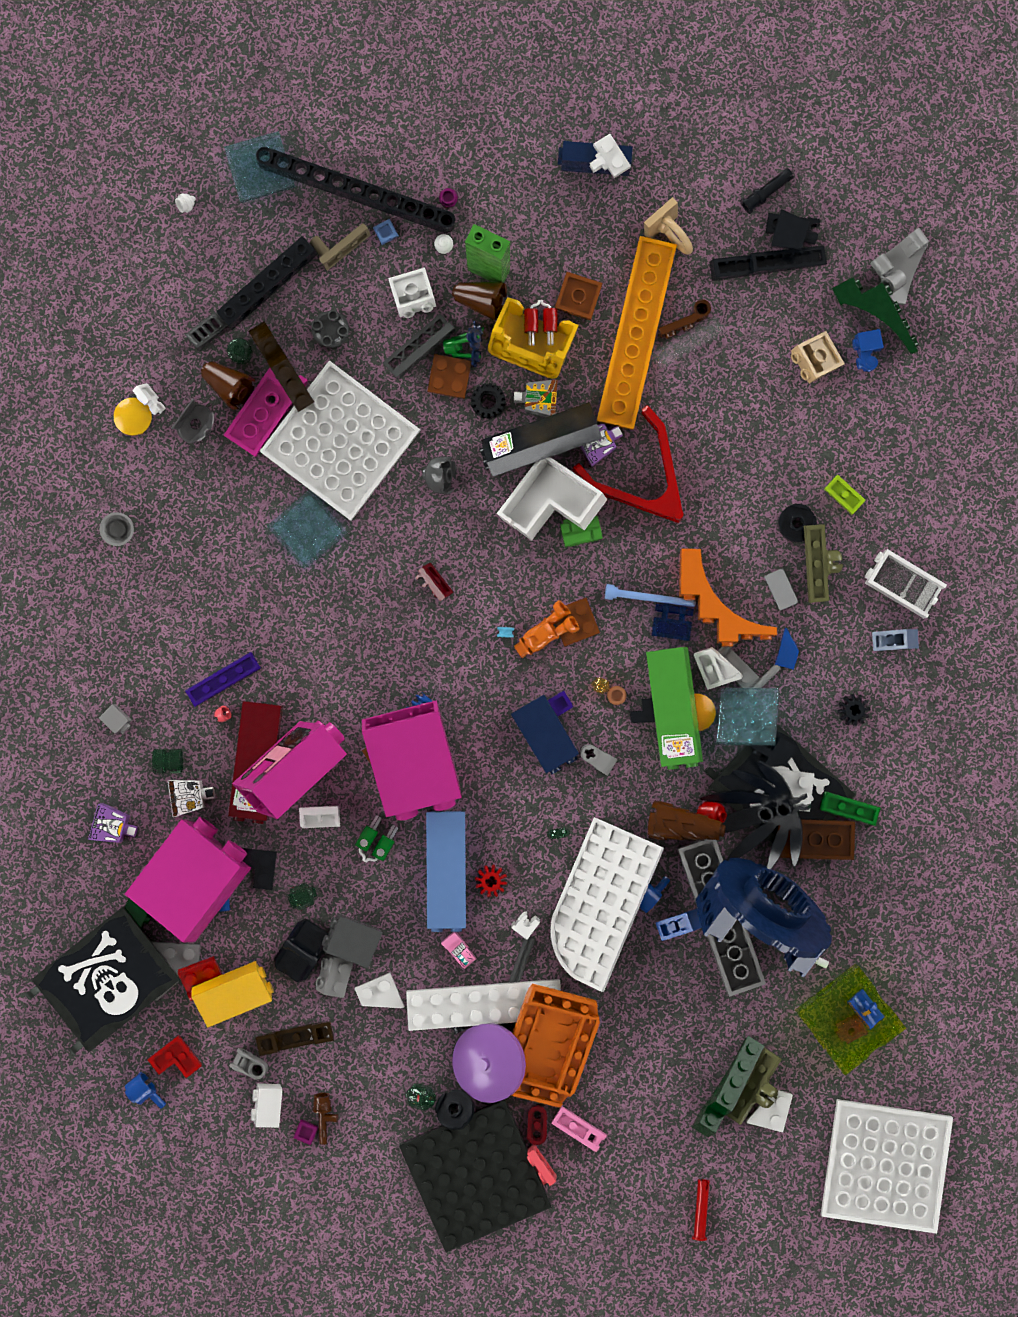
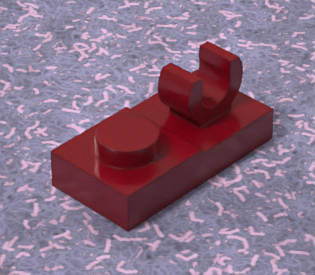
[416,562,454,602]

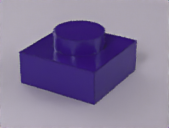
[548,691,574,717]

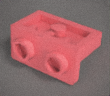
[527,1145,557,1186]

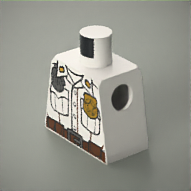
[168,780,215,817]

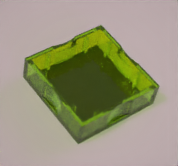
[795,964,907,1075]

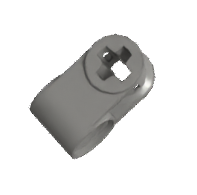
[580,744,617,776]
[229,1048,268,1080]

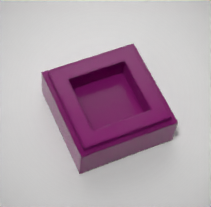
[293,1119,319,1145]

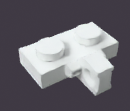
[589,134,631,178]

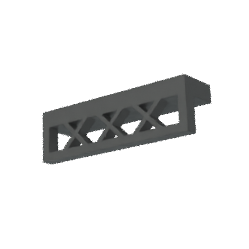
[382,314,455,381]

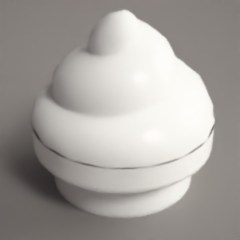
[175,193,196,213]
[434,234,453,254]

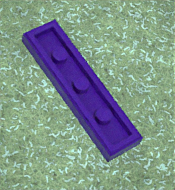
[185,652,261,707]

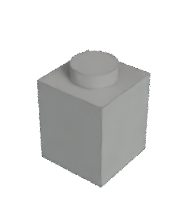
[99,704,132,734]

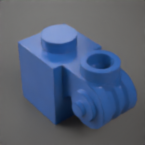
[852,329,884,372]

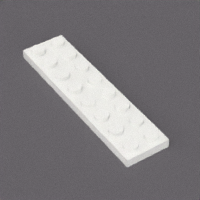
[406,979,561,1031]

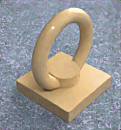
[644,197,693,255]

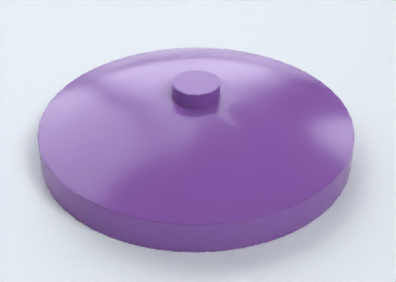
[452,1023,526,1103]

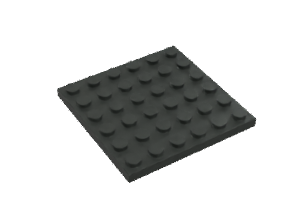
[399,1099,552,1253]

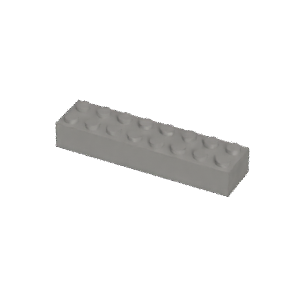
[676,839,766,997]

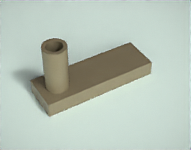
[310,223,371,271]

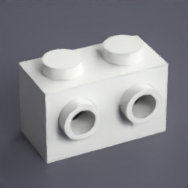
[251,1083,282,1128]

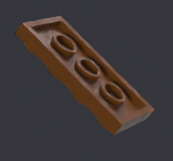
[777,819,855,860]

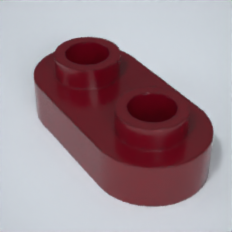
[527,1105,547,1145]

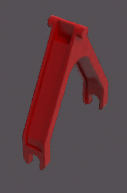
[572,405,684,523]

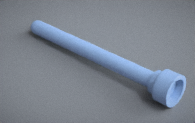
[605,584,696,607]

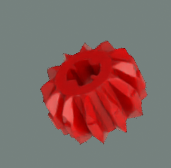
[475,864,507,898]

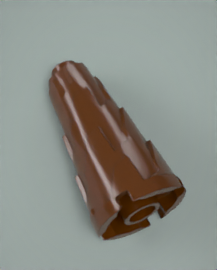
[648,800,726,841]

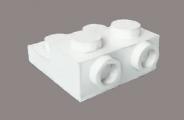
[388,267,436,318]

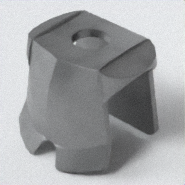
[172,399,214,443]

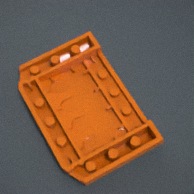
[511,983,600,1108]

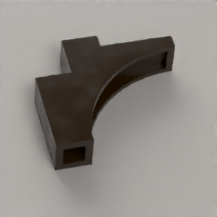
[248,321,314,412]

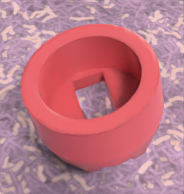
[214,705,231,722]

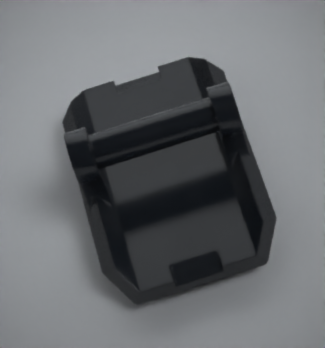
[274,918,329,982]

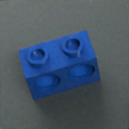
[656,908,702,941]

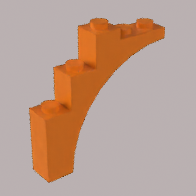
[679,549,777,647]

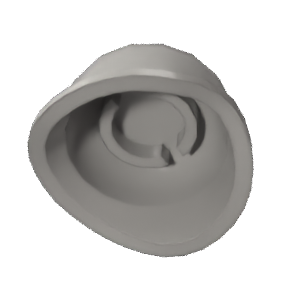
[99,512,134,546]

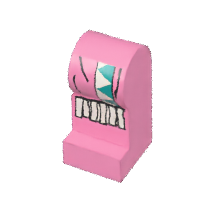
[441,932,477,969]

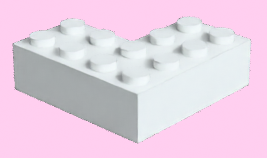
[497,457,607,541]

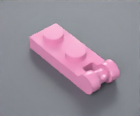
[551,1106,607,1152]

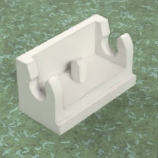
[299,805,340,828]
[511,911,540,939]

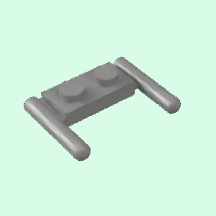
[718,636,780,697]

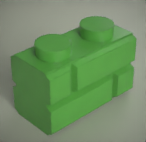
[560,516,603,548]

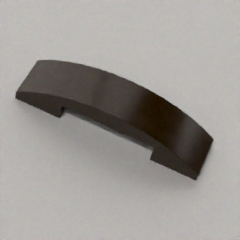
[255,1021,334,1056]

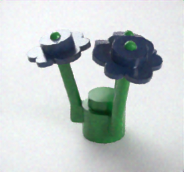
[443,321,484,367]

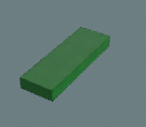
[820,791,881,826]

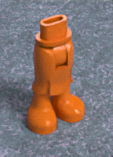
[514,600,579,658]

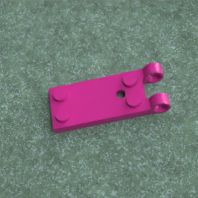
[224,367,308,457]

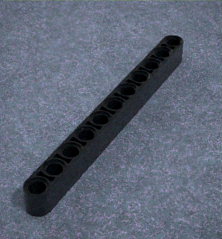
[256,147,455,233]

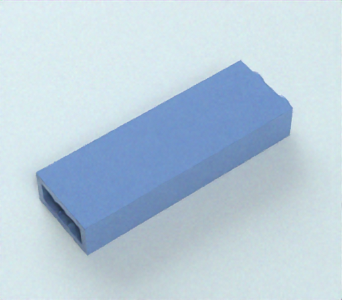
[426,811,466,932]

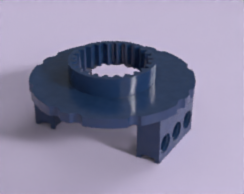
[696,858,832,977]

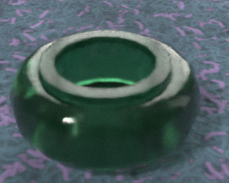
[547,828,570,839]

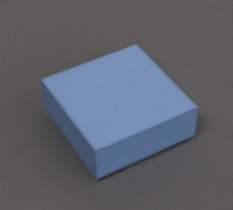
[373,219,399,245]

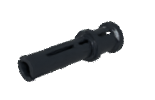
[740,168,794,214]

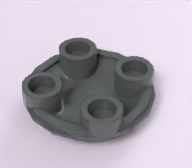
[311,310,349,348]

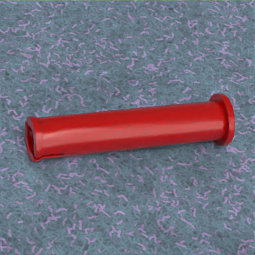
[692,1179,710,1241]

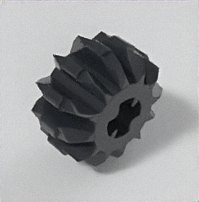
[837,694,871,726]

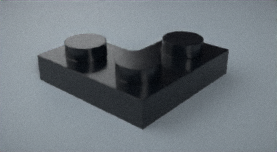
[241,847,277,890]

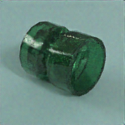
[152,749,183,774]

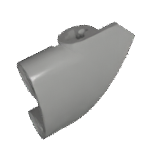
[870,228,929,305]

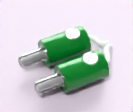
[355,816,398,863]

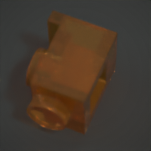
[835,1014,868,1044]

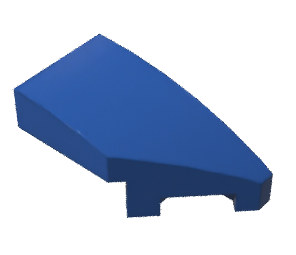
[775,628,799,670]

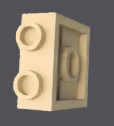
[791,331,845,384]

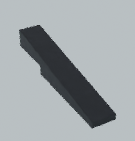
[709,246,827,281]

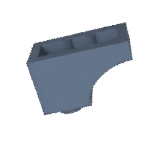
[872,629,919,651]

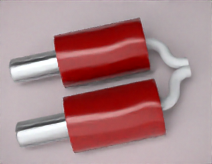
[524,300,558,346]

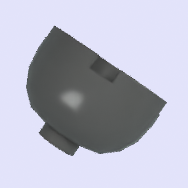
[422,456,457,494]

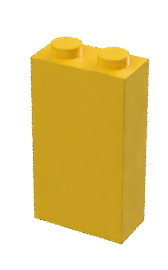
[192,961,274,1028]

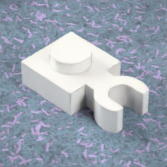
[132,383,166,415]

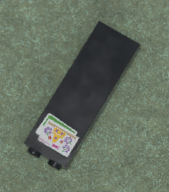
[480,402,602,477]

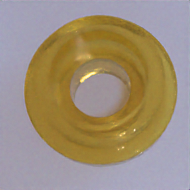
[591,677,610,694]

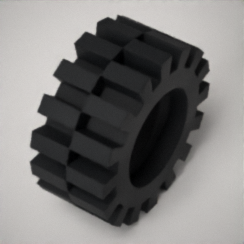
[471,383,505,419]

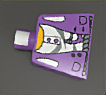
[580,424,623,468]
[88,803,138,843]

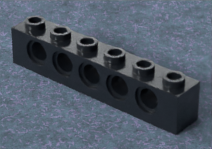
[216,236,317,330]

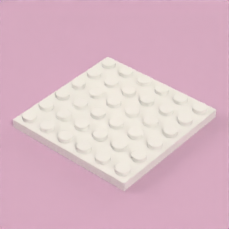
[260,361,421,521]
[821,1099,953,1234]

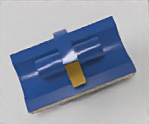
[847,989,884,1029]

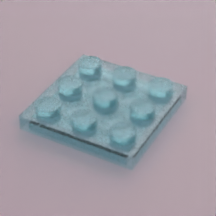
[224,131,295,203]
[267,490,348,570]
[716,688,780,745]

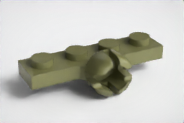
[804,524,843,603]
[727,1047,782,1125]

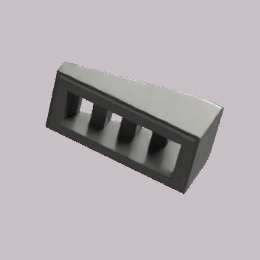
[185,312,228,351]

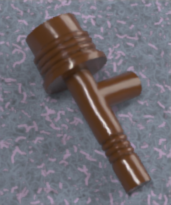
[313,1092,338,1145]

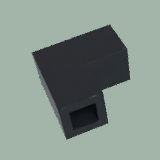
[630,698,655,723]

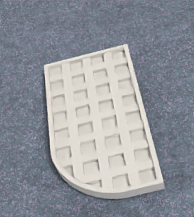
[551,817,664,992]

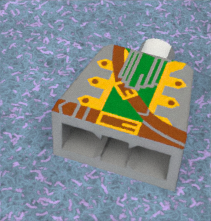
[514,380,557,417]

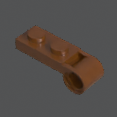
[658,299,711,339]

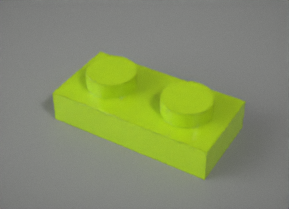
[824,474,866,515]

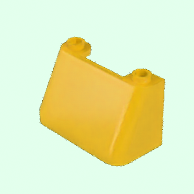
[488,297,579,379]

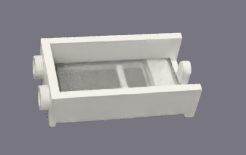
[865,549,947,619]

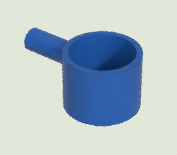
[639,876,670,913]
[125,1072,166,1109]

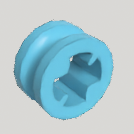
[497,627,514,638]

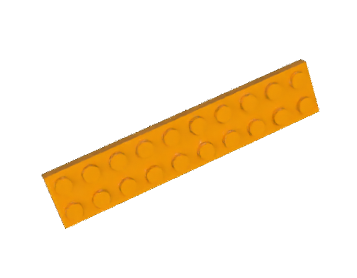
[596,236,677,430]

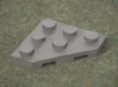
[151,941,201,1001]

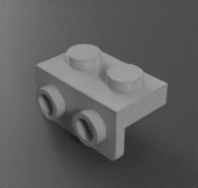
[316,953,353,998]

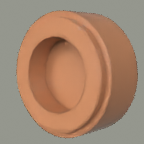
[607,686,626,705]

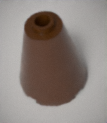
[452,282,507,320]
[201,361,255,410]

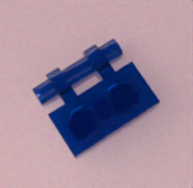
[651,603,694,641]

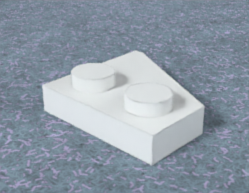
[694,647,743,690]
[355,972,405,1008]
[746,1090,793,1132]

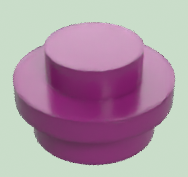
[439,188,458,208]

